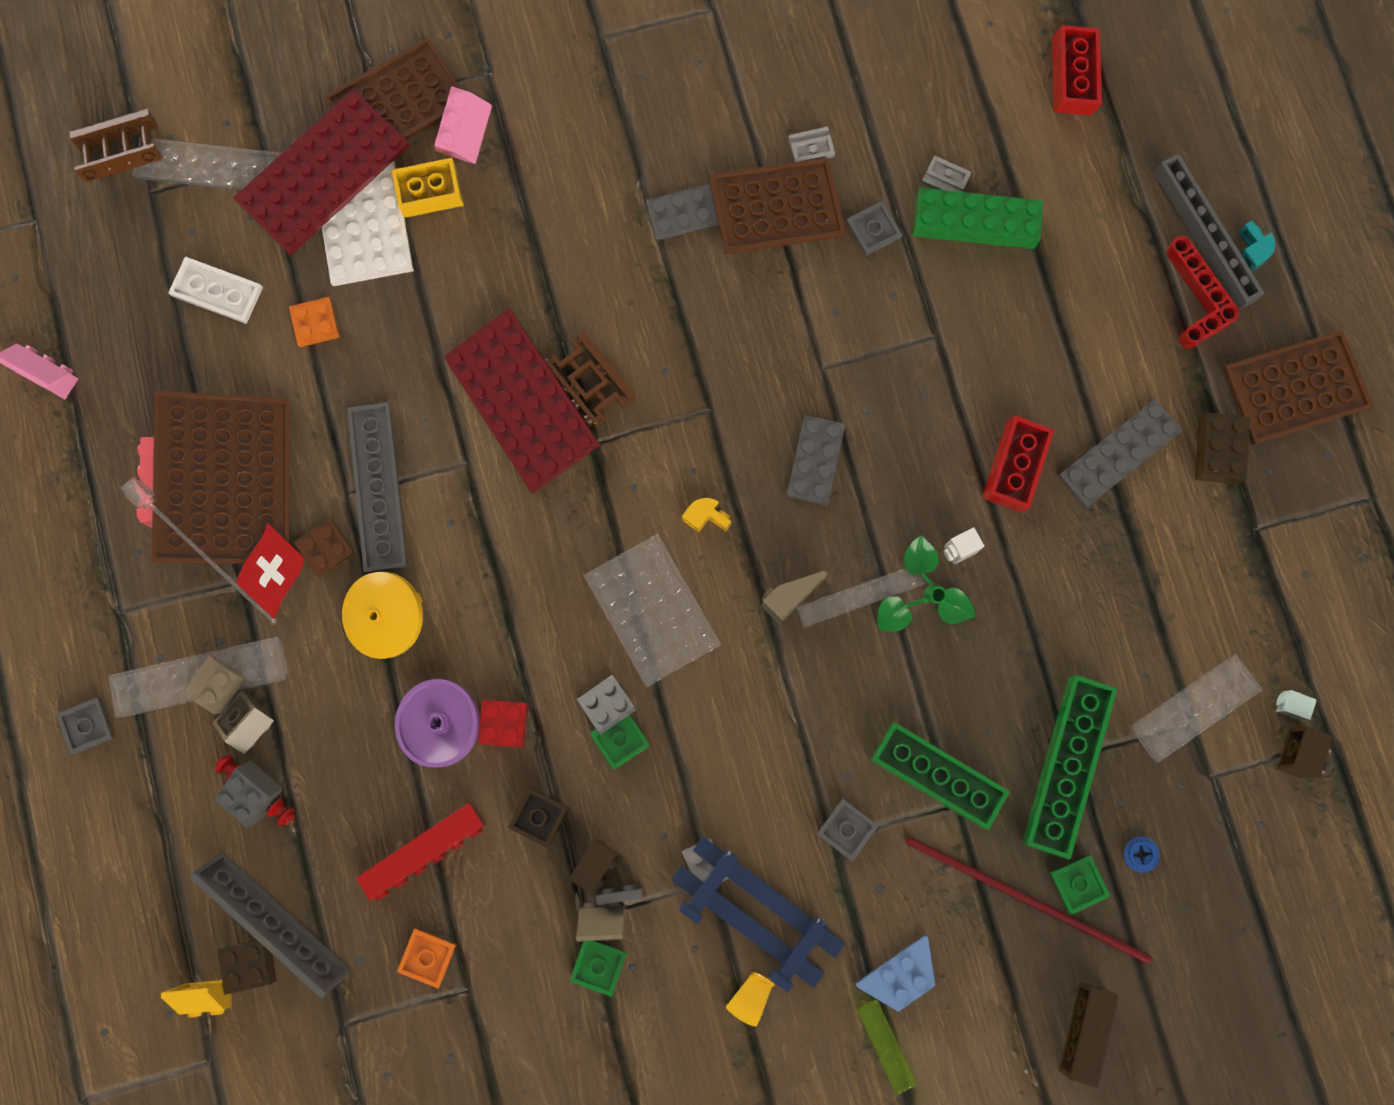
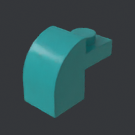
[1238,220,1275,272]

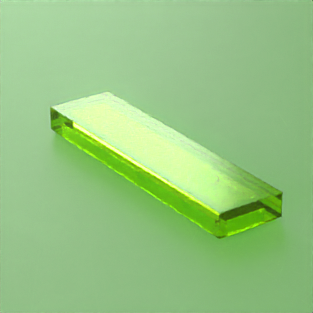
[856,999,917,1095]

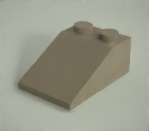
[761,570,828,624]
[576,902,626,941]

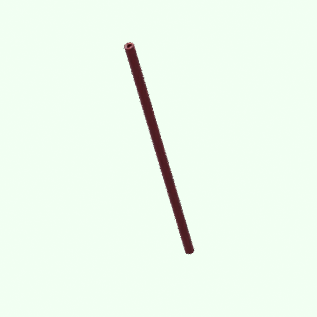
[905,836,1152,965]

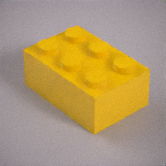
[391,158,464,218]

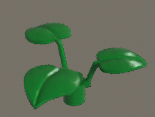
[877,536,976,632]

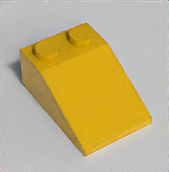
[161,980,232,1018]

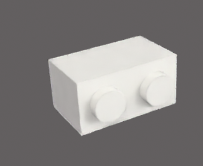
[944,528,984,565]

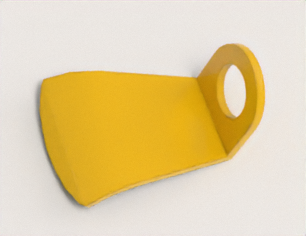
[726,972,775,1026]

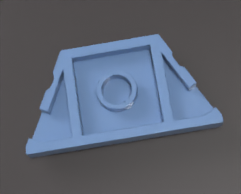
[855,935,935,1012]

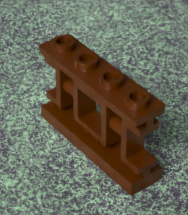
[545,330,636,429]

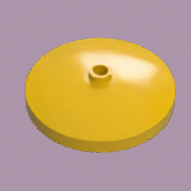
[342,572,423,659]

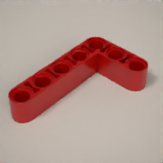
[1166,236,1239,349]

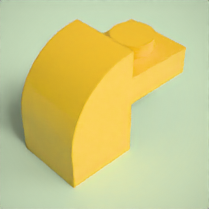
[682,498,731,533]

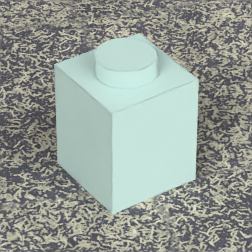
[1276,690,1316,721]

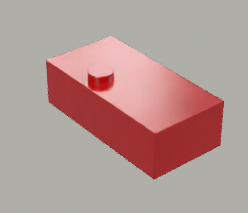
[1052,25,1102,116]
[982,415,1054,513]

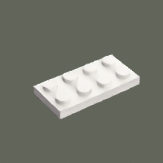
[168,257,263,324]

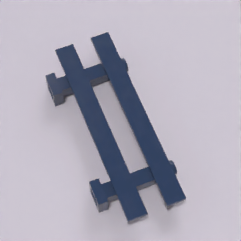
[671,837,845,993]

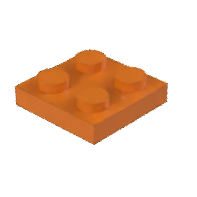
[289,297,340,347]
[397,928,457,988]

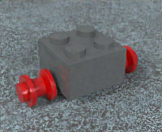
[214,755,295,829]

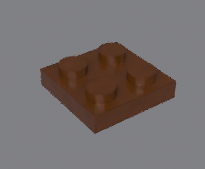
[294,518,355,578]

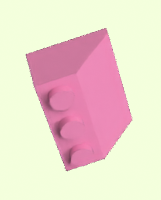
[434,86,492,164]
[0,344,78,400]

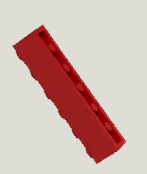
[356,803,486,901]

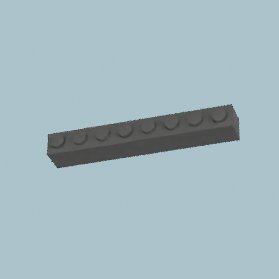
[1154,154,1265,310]

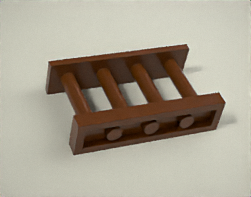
[69,109,163,183]

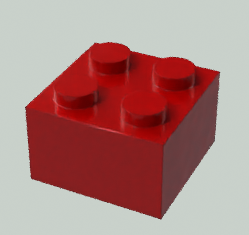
[478,700,529,748]

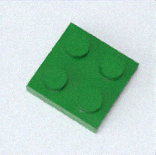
[590,715,650,770]
[1049,854,1111,915]
[570,940,627,997]

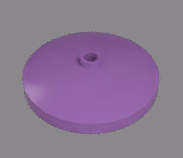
[395,679,480,768]

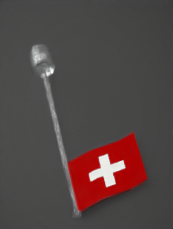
[121,477,305,625]

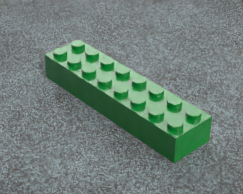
[1021,675,1118,859]

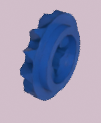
[1123,837,1160,873]

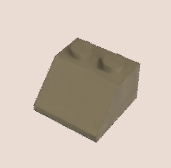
[184,655,246,715]
[213,690,274,754]

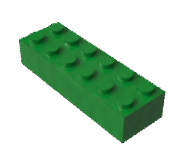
[912,188,1043,249]
[869,722,1010,830]

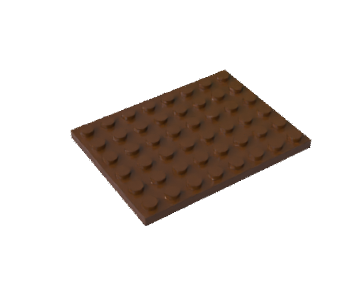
[152,391,289,564]

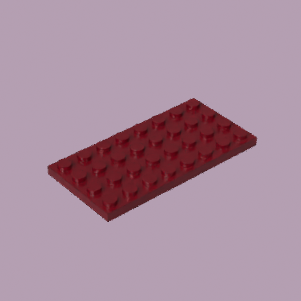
[233,89,410,256]
[443,308,601,493]

